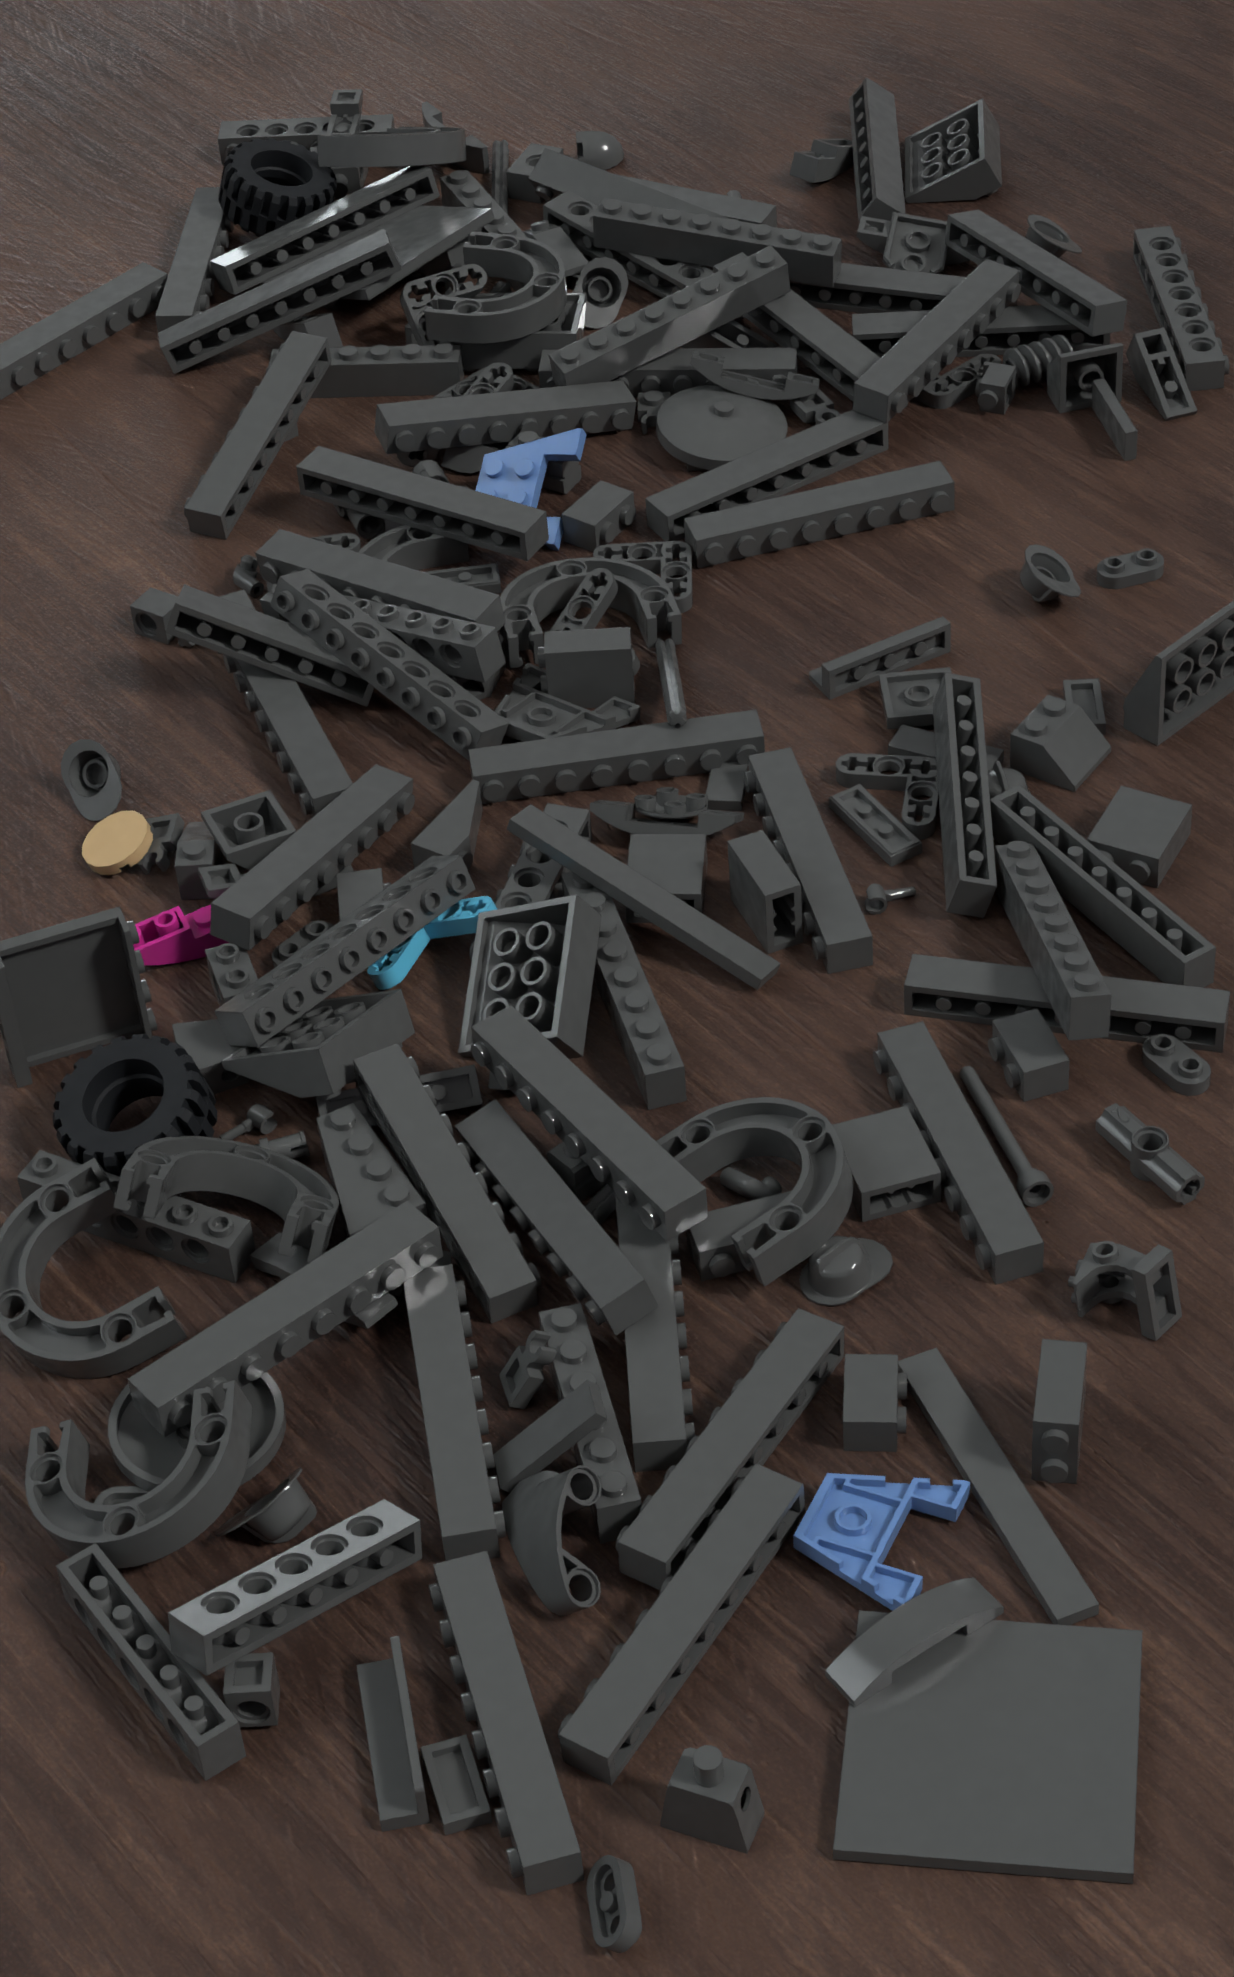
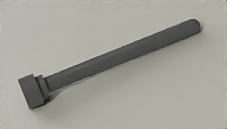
[960,1066,1054,1207]

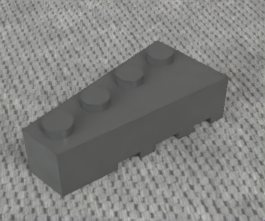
[316,1103,428,1239]

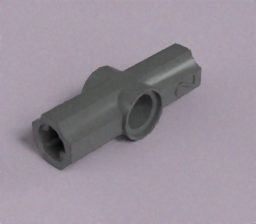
[1095,1103,1205,1205]

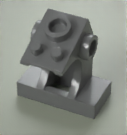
[1068,1241,1182,1341]

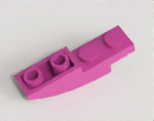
[133,905,229,965]

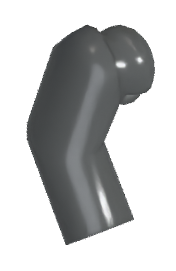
[720,1167,782,1200]

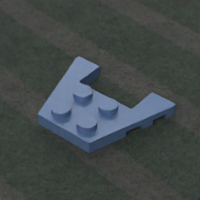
[475,428,587,551]
[793,1473,970,1611]

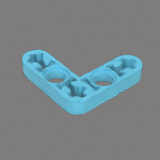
[367,896,498,990]

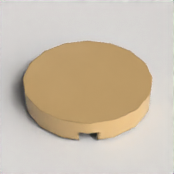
[82,810,153,875]

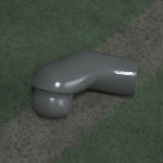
[233,555,264,598]

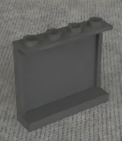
[0,906,158,1088]

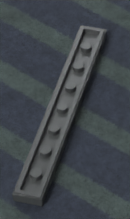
[507,804,781,990]
[898,1347,1099,1625]

